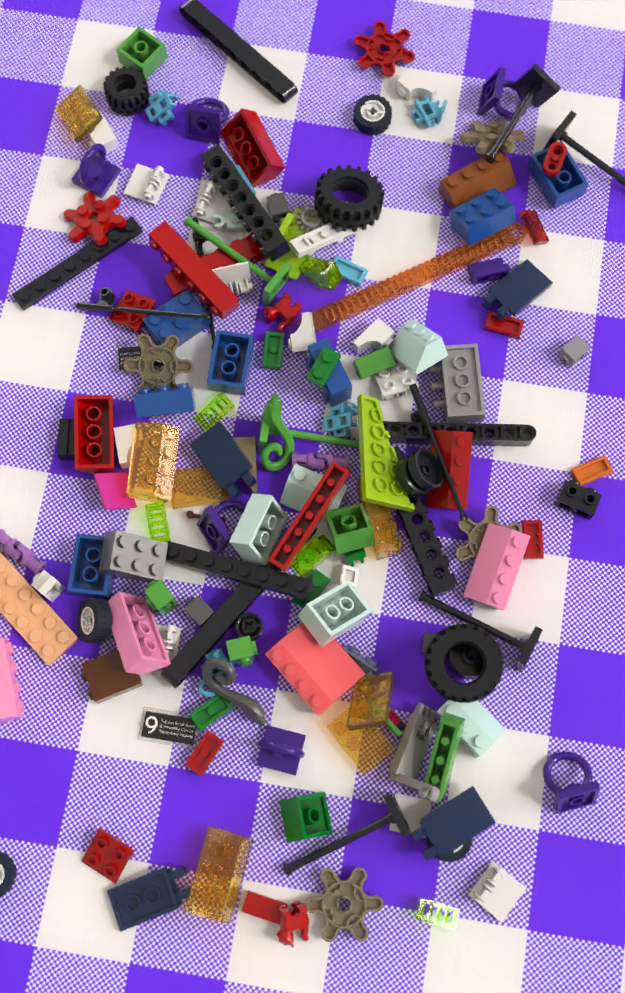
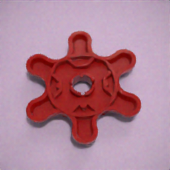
[354,21,415,78]
[64,192,127,246]

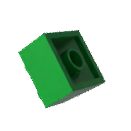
[279,792,333,843]

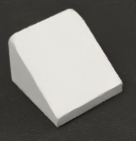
[333,564,359,588]

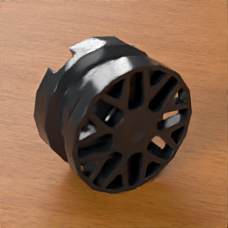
[235,612,263,641]

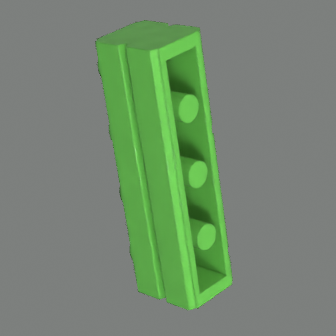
[424,713,465,802]

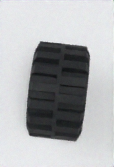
[103,66,150,116]

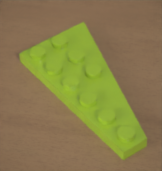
[357,394,415,512]

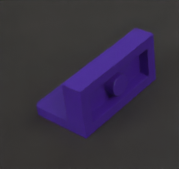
[467,257,510,285]

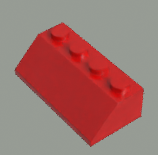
[221,108,285,188]
[74,395,114,475]
[426,430,473,510]

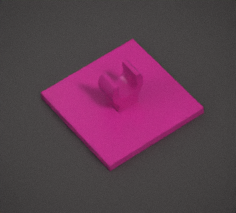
[94,472,137,510]

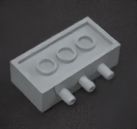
[429,343,486,423]

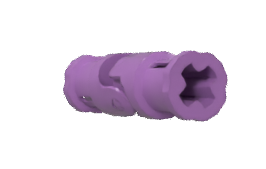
[292,451,350,470]
[0,529,48,575]

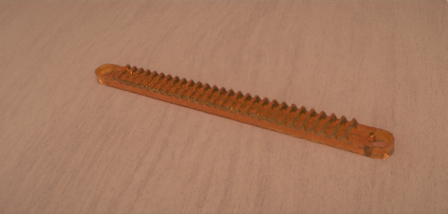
[298,223,527,333]

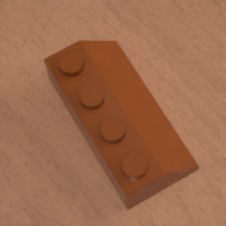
[438,150,517,210]

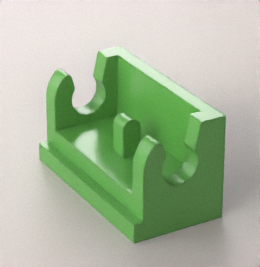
[352,346,396,380]

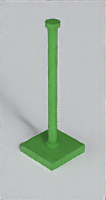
[183,216,291,306]
[257,405,359,453]

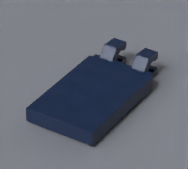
[482,259,553,321]
[190,421,257,499]
[410,786,496,860]
[107,866,195,932]

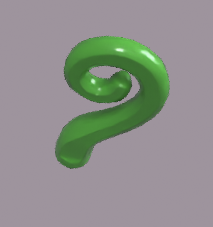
[260,394,295,472]

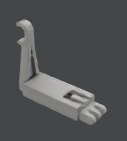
[388,702,440,802]

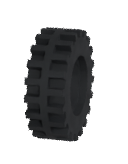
[314,165,385,232]

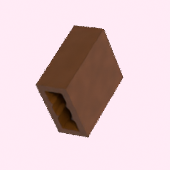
[81,650,143,704]

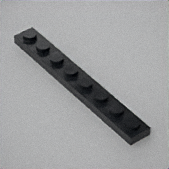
[12,216,143,311]
[165,541,314,601]

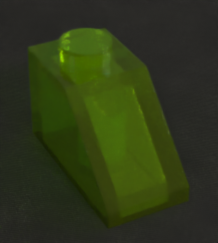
[298,256,343,291]
[292,534,335,577]

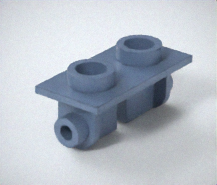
[343,645,380,680]

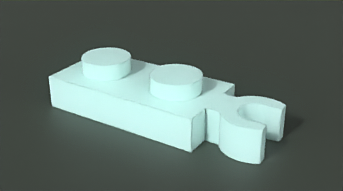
[213,211,246,231]

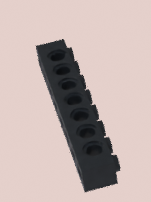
[201,144,291,262]
[394,446,457,598]

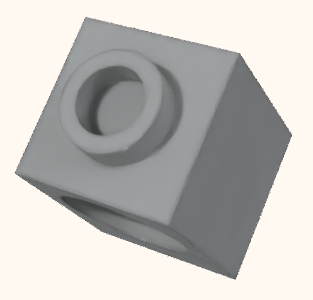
[558,335,591,368]

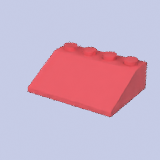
[265,622,366,715]

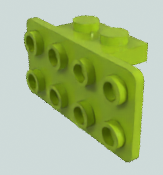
[265,208,327,280]

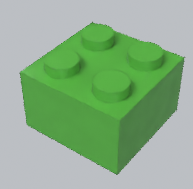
[116,26,168,80]
[325,502,375,555]

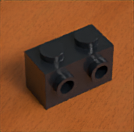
[554,480,602,520]

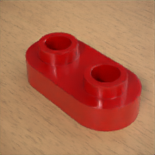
[542,142,567,177]

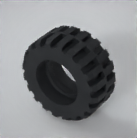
[424,623,504,703]

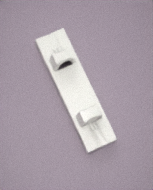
[289,223,359,258]

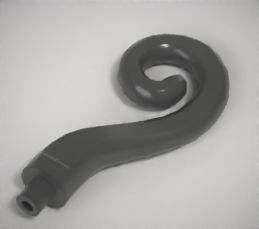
[201,658,267,726]

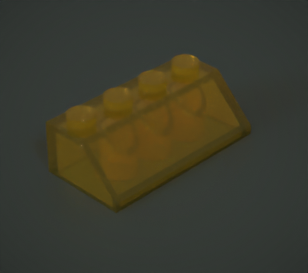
[126,422,180,505]
[356,478,403,560]
[184,826,254,924]

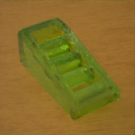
[195,392,236,431]
[145,502,171,543]
[414,897,460,931]

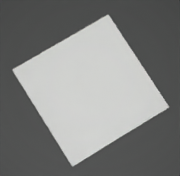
[389,793,432,838]

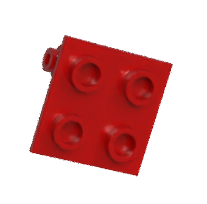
[109,290,156,334]
[81,828,135,884]

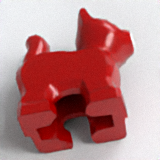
[263,293,302,332]
[276,901,309,948]

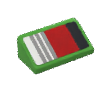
[371,698,406,737]

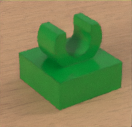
[343,548,366,567]

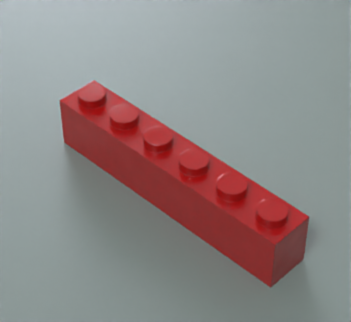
[149,221,239,320]
[164,233,268,298]
[268,461,350,573]

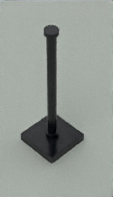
[484,63,561,164]
[543,110,625,186]
[418,590,543,672]
[283,793,411,876]

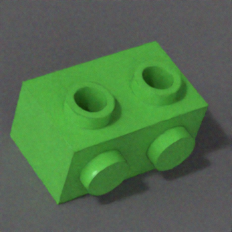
[144,579,179,616]
[226,636,258,667]

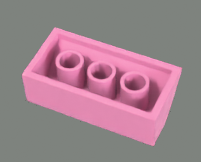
[462,523,530,610]
[107,592,171,675]
[0,637,25,723]

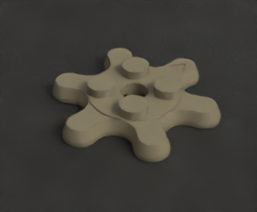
[459,119,525,155]
[123,334,194,390]
[455,505,522,561]
[305,867,384,942]

